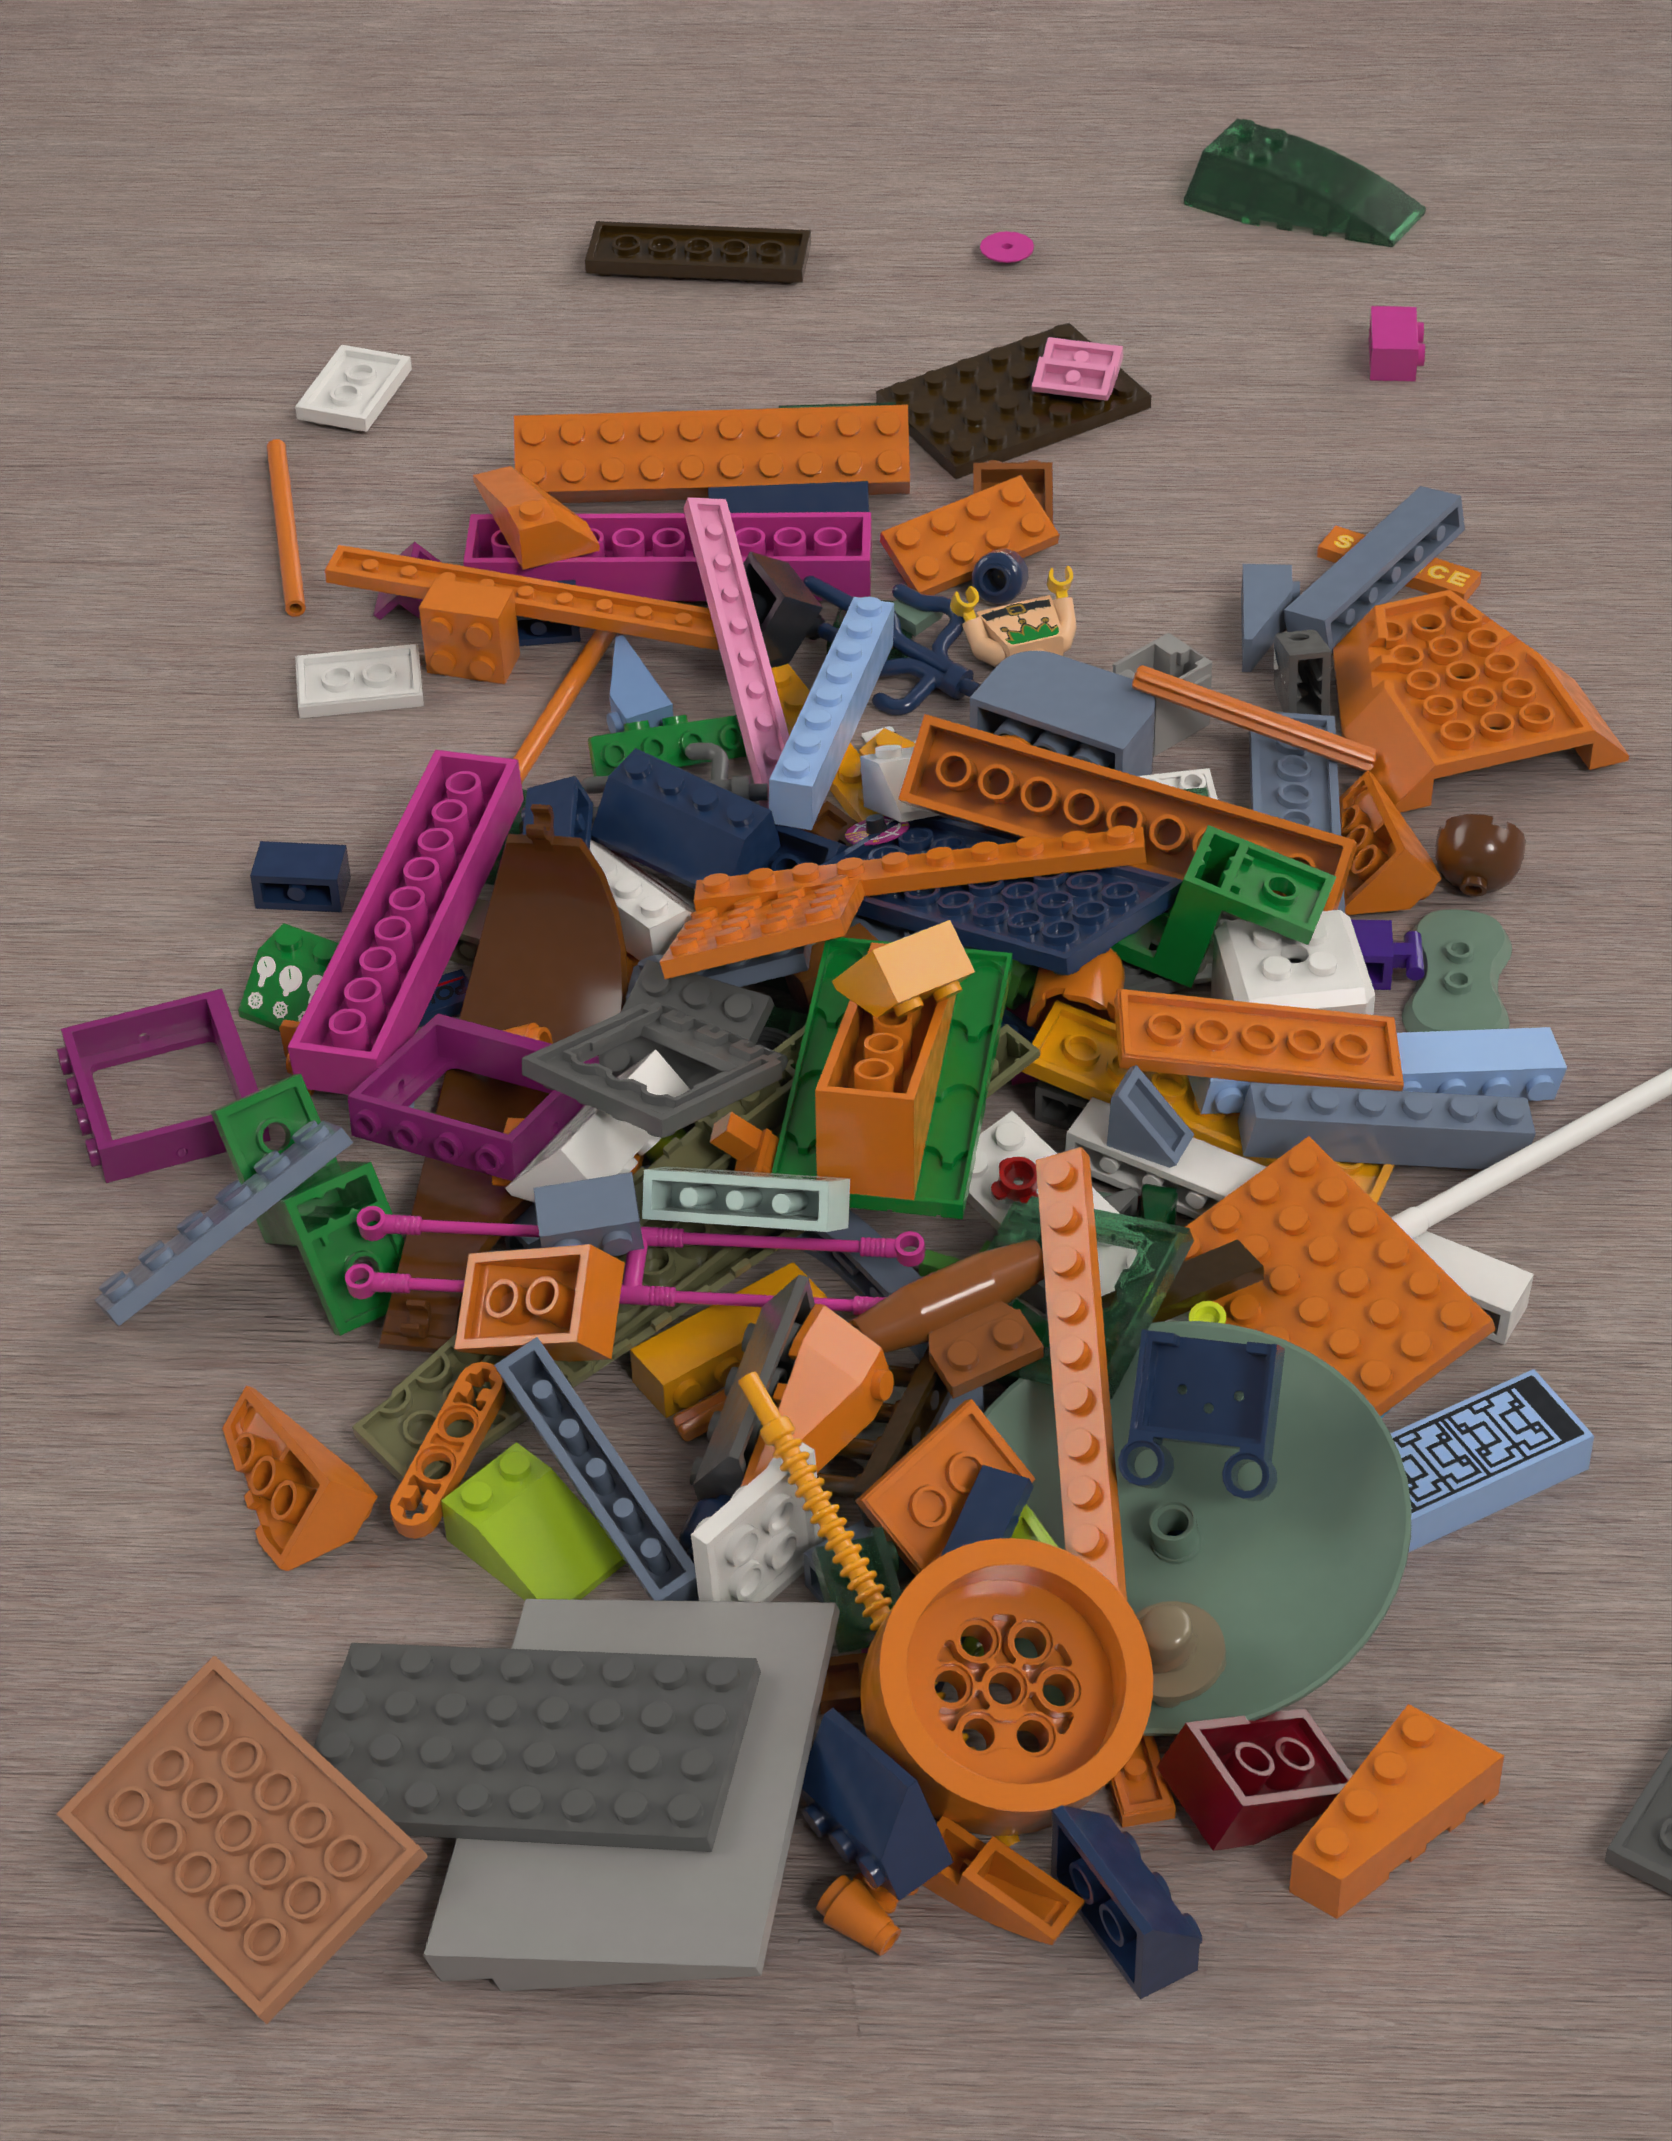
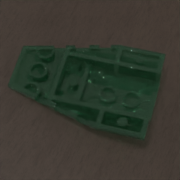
[1184,118,1426,248]

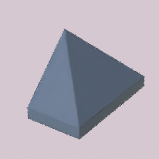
[1107,1065,1194,1168]

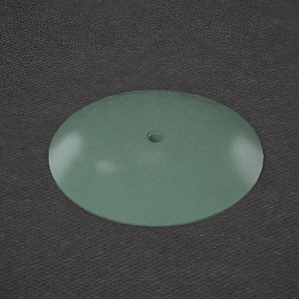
[984,1321,1412,1736]

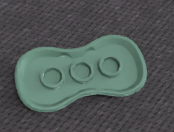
[1402,909,1512,1032]

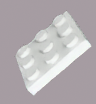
[691,1442,823,1602]

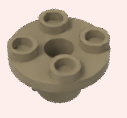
[1135,1601,1227,1708]

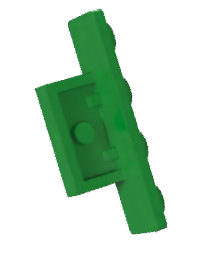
[588,715,747,777]

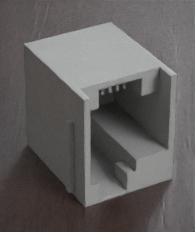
[1113,633,1213,757]

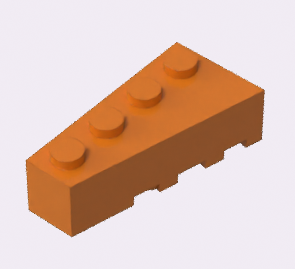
[1289,1704,1504,1919]

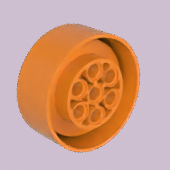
[860,1538,1153,1836]

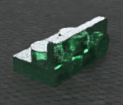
[811,1526,904,1653]

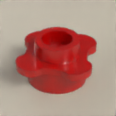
[991,1157,1038,1207]

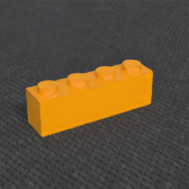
[630,1262,827,1418]

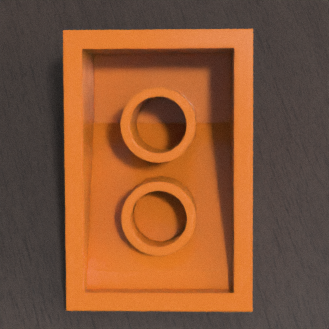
[454,1244,625,1362]

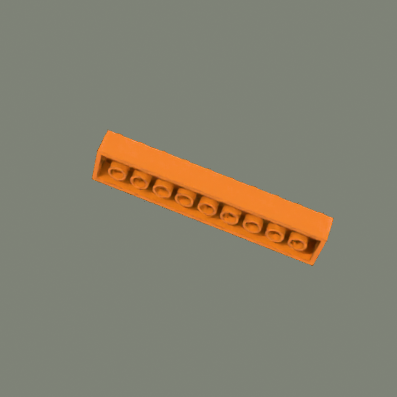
[514,405,910,503]
[898,714,1357,911]

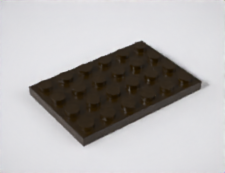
[876,323,1152,479]

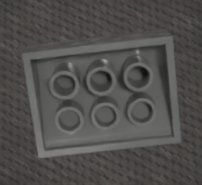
[690,1275,815,1501]

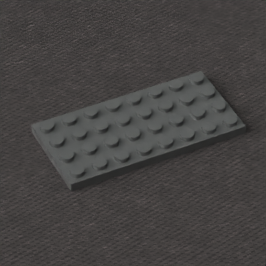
[313,1643,761,1852]

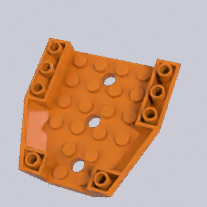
[1333,590,1629,812]

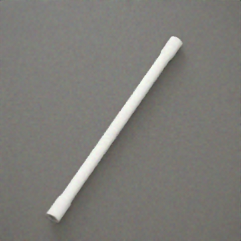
[1391,1068,1672,1239]

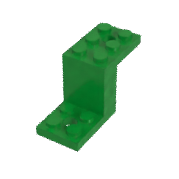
[1110,825,1336,988]
[210,1074,404,1336]

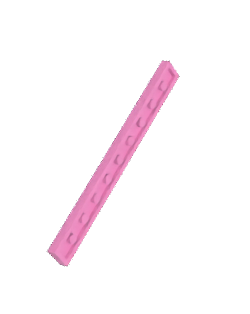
[683,497,789,809]

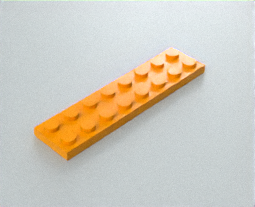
[1021,1000,1395,1204]

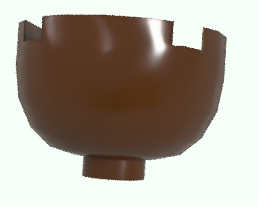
[1435,814,1526,897]

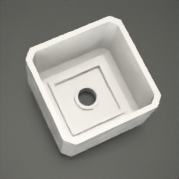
[1211,910,1375,1015]

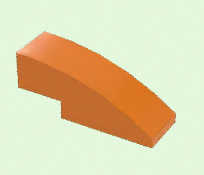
[922,1816,1085,1946]

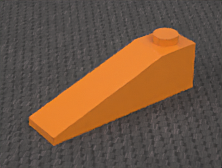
[473,466,600,570]
[1339,770,1441,915]
[741,1304,894,1486]
[222,1385,378,1571]

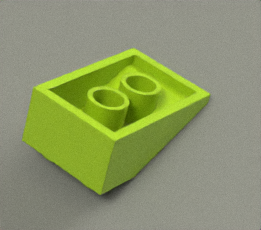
[441,1442,626,1601]

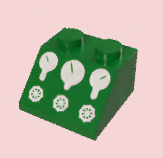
[238,923,339,1032]

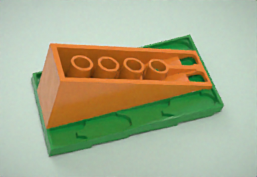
[772,937,1013,1219]

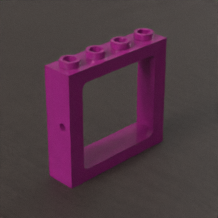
[56,988,271,1183]
[347,1014,599,1181]

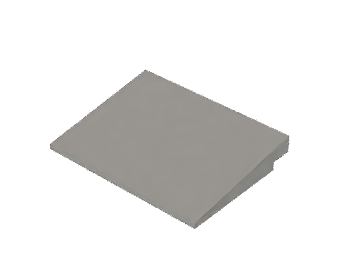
[423,1599,840,1991]

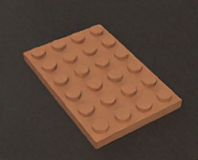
[57,1655,428,2024]

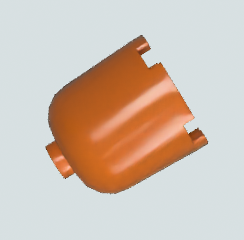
[1027,948,1125,1031]

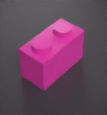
[1368,306,1425,381]

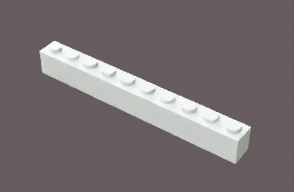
[1065,1097,1534,1345]

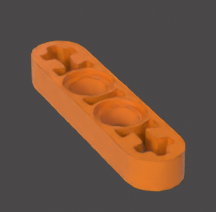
[390,1362,506,1539]

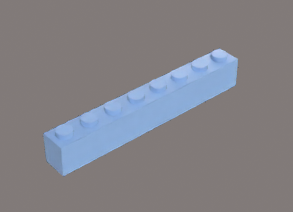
[769,597,894,830]
[1188,1027,1567,1114]

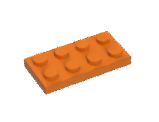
[880,475,1060,595]

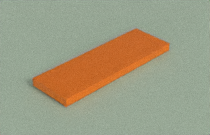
[1114,989,1404,1091]

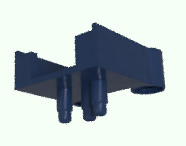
[1118,1329,1285,1501]

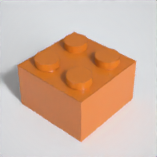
[419,578,520,684]

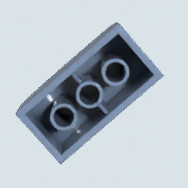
[970,651,1155,776]

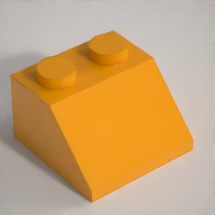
[832,920,975,1018]

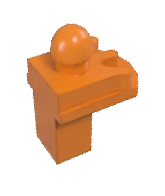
[709,1112,779,1173]

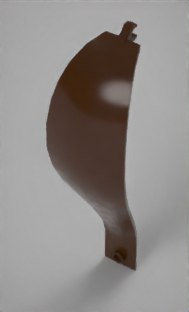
[378,804,628,1353]

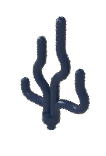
[803,576,981,715]

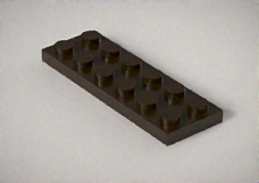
[585,221,811,284]

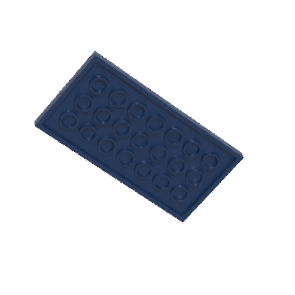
[819,816,1183,975]

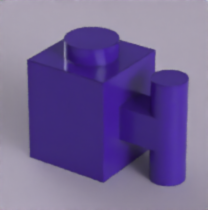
[1351,919,1424,990]

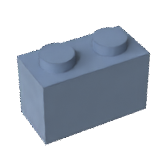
[533,1172,644,1256]

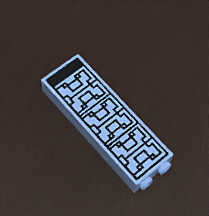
[1390,1369,1594,1552]

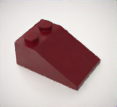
[1157,1708,1353,1851]

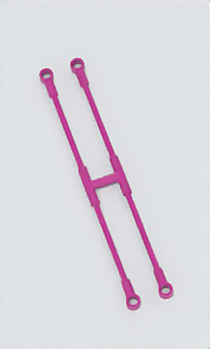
[345,1206,925,1316]

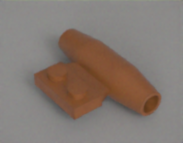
[851,1239,1045,1399]

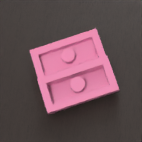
[1032,337,1123,401]

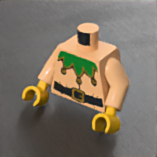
[950,566,1077,667]

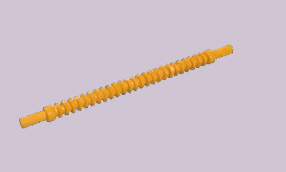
[738,1371,1020,1847]

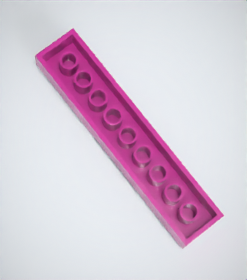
[463,512,872,602]
[287,750,524,1095]

